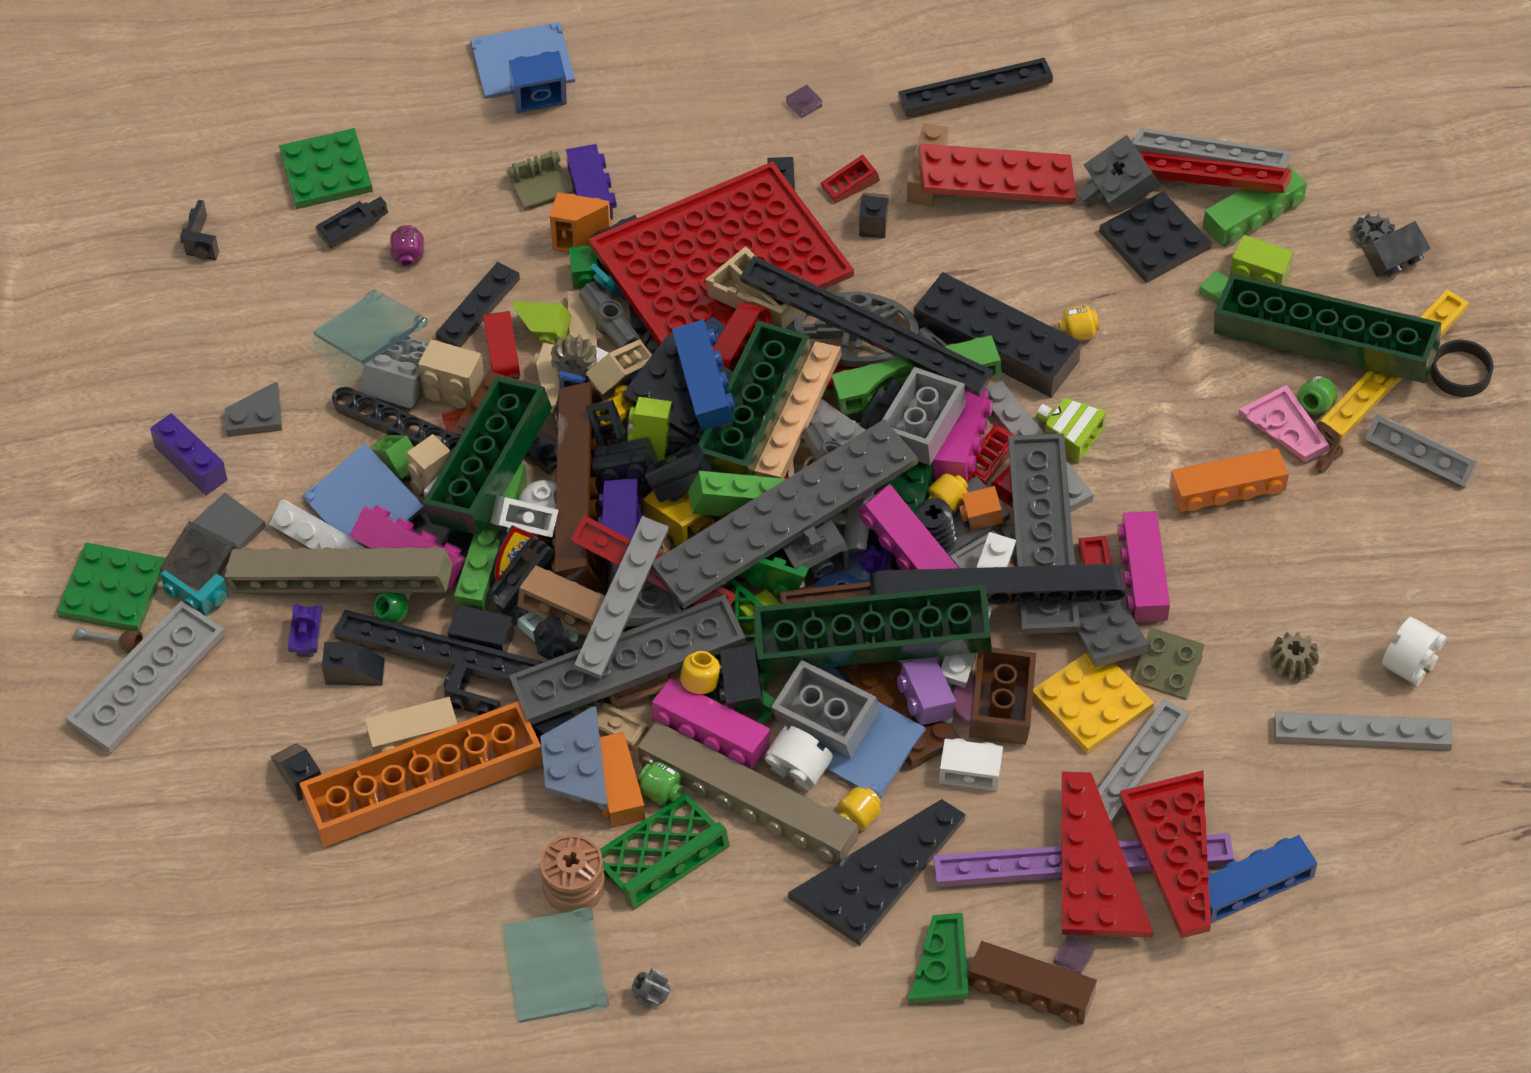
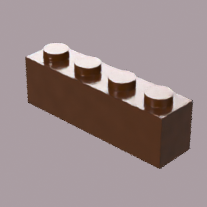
[968,941,1097,1024]

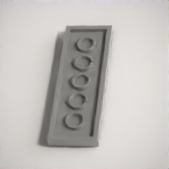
[65,600,226,753]

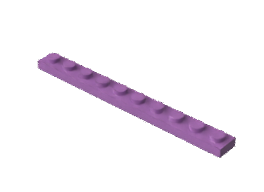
[933,833,1234,887]

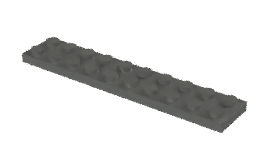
[651,419,918,609]

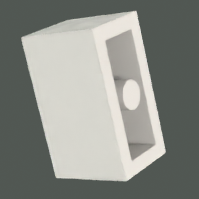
[490,496,558,537]
[939,738,1003,791]

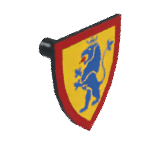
[494,525,549,582]

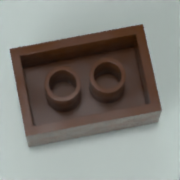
[968,647,1036,745]

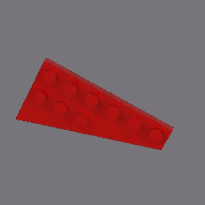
[1119,770,1211,939]
[1061,772,1154,938]

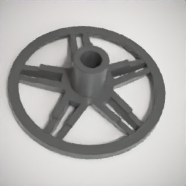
[794,291,919,367]

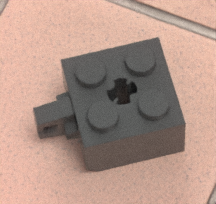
[1079,135,1161,213]
[782,520,850,590]

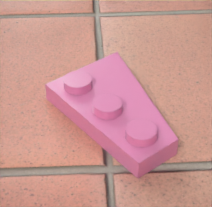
[1239,385,1329,462]

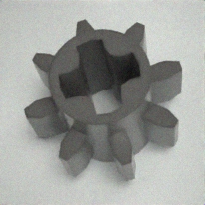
[632,968,670,1009]

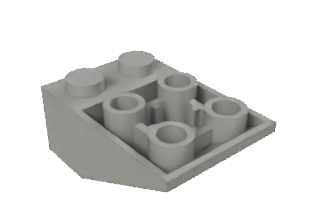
[361,334,430,408]

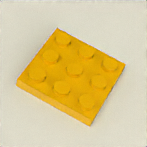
[1033,653,1154,754]

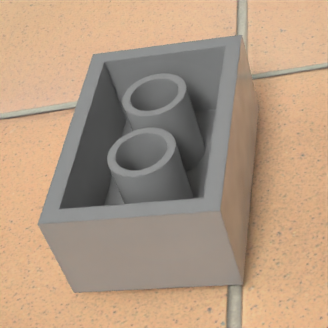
[882,367,966,465]
[771,660,880,759]

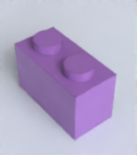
[897,657,956,725]

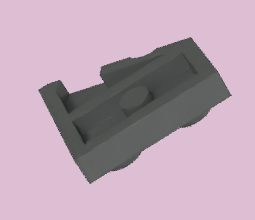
[225,382,282,437]

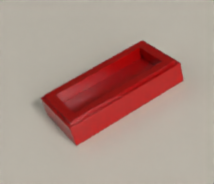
[1078,536,1111,565]

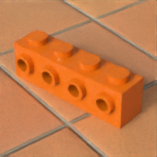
[1169,448,1289,513]

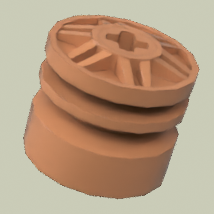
[540,834,605,914]

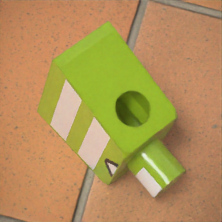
[1036,398,1106,463]

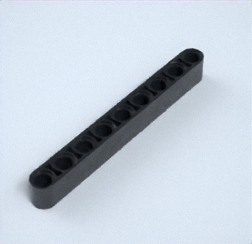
[869,564,1126,605]

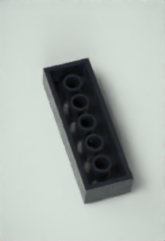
[914,272,1081,398]

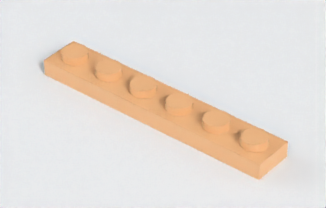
[754,341,842,479]

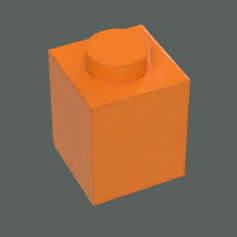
[959,486,1004,531]

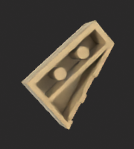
[705,247,802,328]

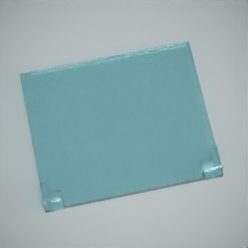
[313,289,428,365]
[503,907,609,1023]

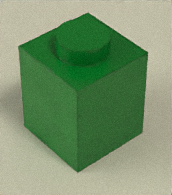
[569,246,598,289]

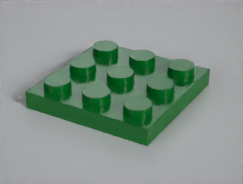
[279,128,373,209]
[57,542,167,632]

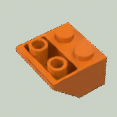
[549,192,611,253]

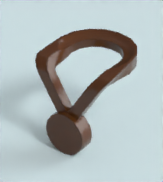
[1316,421,1344,472]

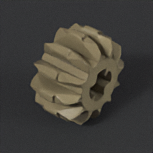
[551,333,597,376]
[1270,631,1319,681]

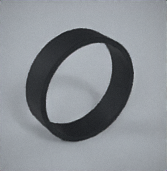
[1431,339,1494,397]

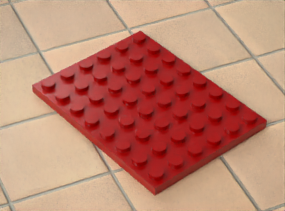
[589,161,854,345]

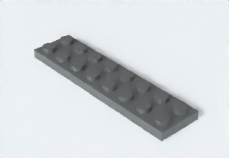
[1008,433,1080,635]
[509,595,746,725]

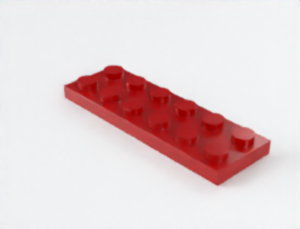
[917,144,1076,204]

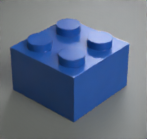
[509,51,567,113]

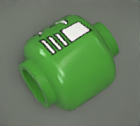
[1297,376,1337,416]
[637,762,683,805]

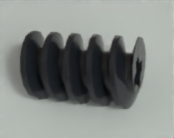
[916,498,956,553]

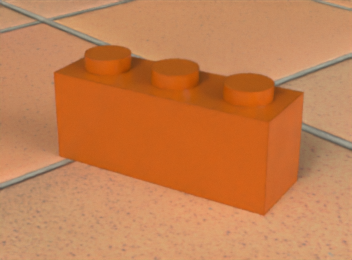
[600,732,645,828]

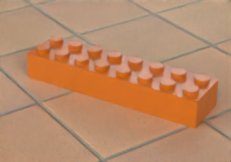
[299,701,543,848]

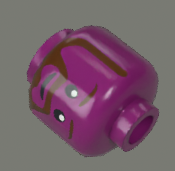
[389,225,424,267]

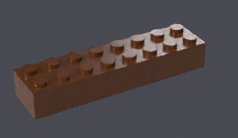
[552,382,610,593]

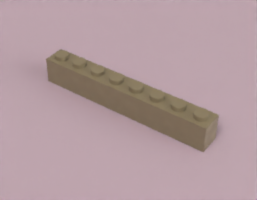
[224,547,453,593]
[638,721,858,863]

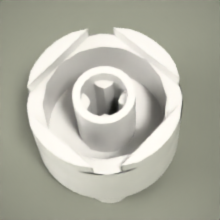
[1382,617,1447,686]
[765,726,833,793]

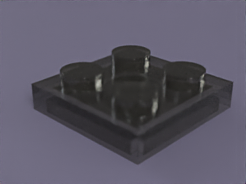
[160,521,238,590]

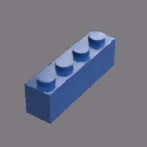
[672,319,736,431]
[1208,835,1317,923]

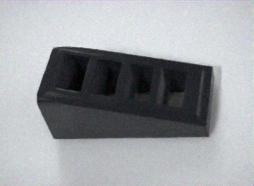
[586,399,628,447]

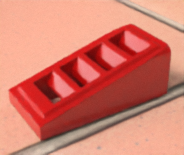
[820,154,880,203]
[972,424,1015,485]

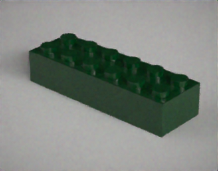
[698,320,811,476]
[423,376,552,535]

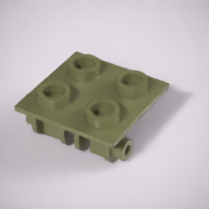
[506,151,573,209]
[1132,627,1205,699]

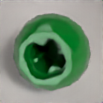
[373,592,409,623]

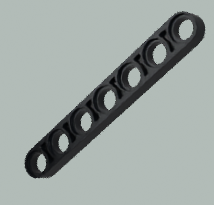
[332,387,461,451]

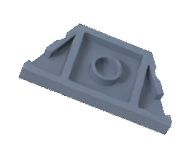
[540,707,608,810]

